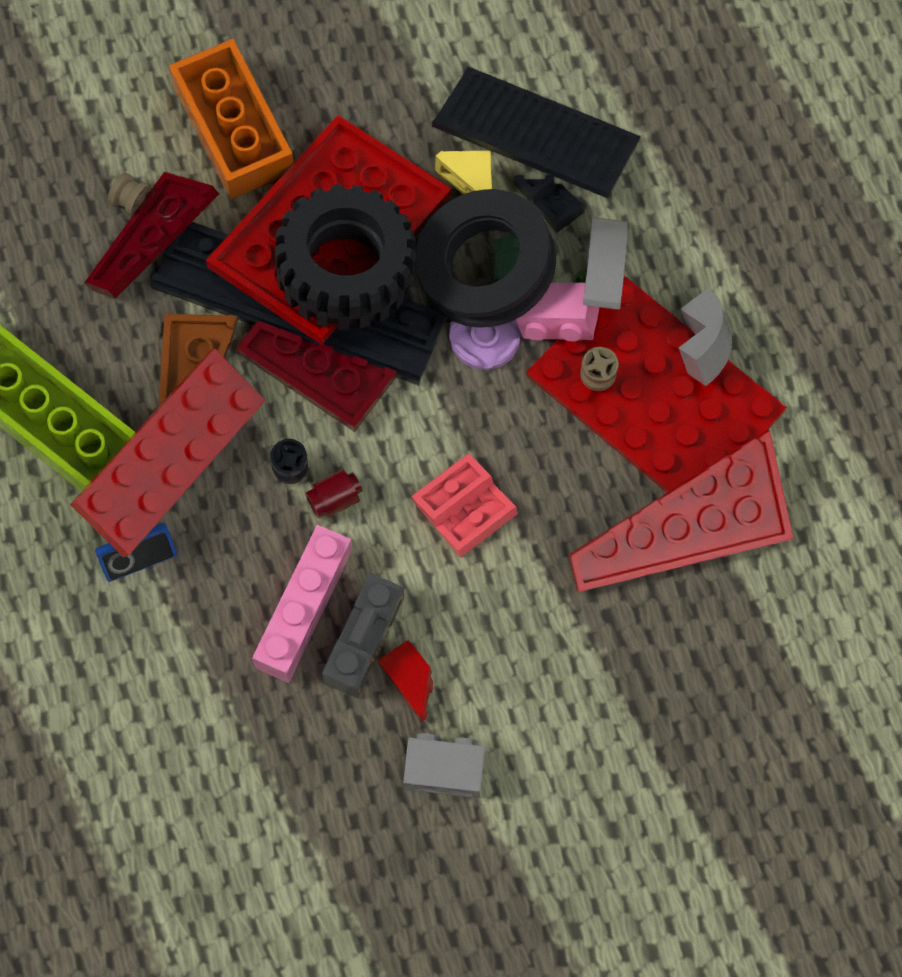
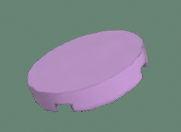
[449,319,521,370]

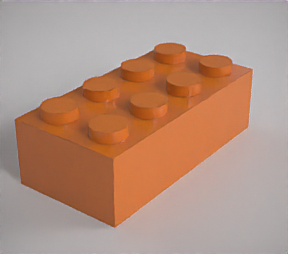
[169,39,294,200]

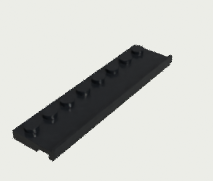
[151,222,446,386]

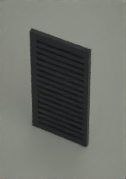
[432,66,641,199]

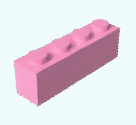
[252,525,352,683]

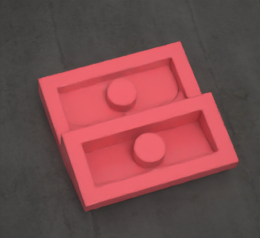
[411,453,518,558]

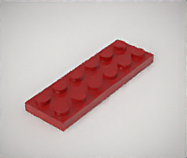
[70,348,266,557]

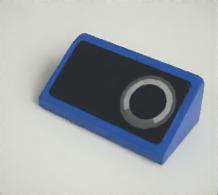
[95,522,177,582]

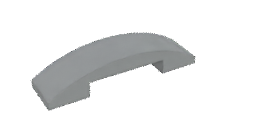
[583,217,628,309]

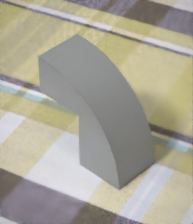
[679,288,732,386]

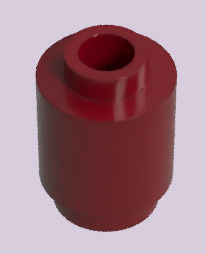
[305,469,363,519]

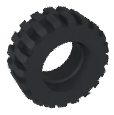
[275,184,416,330]

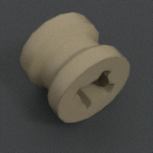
[108,172,151,216]
[580,347,619,391]

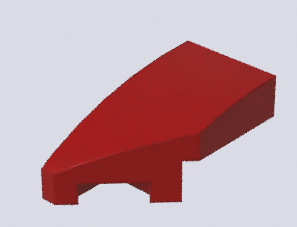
[378,640,434,722]

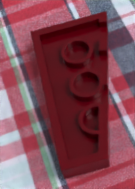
[84,171,219,299]

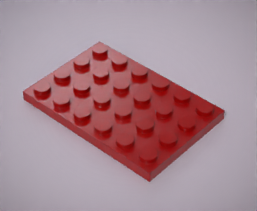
[206,115,451,345]
[526,275,787,493]

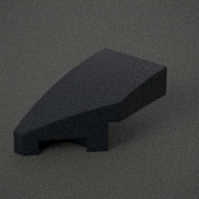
[513,175,585,233]

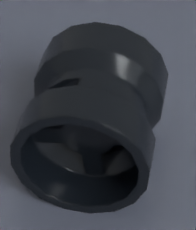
[270,439,308,484]

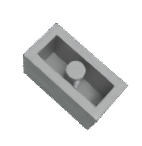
[403,733,485,798]

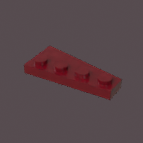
[236,321,397,432]

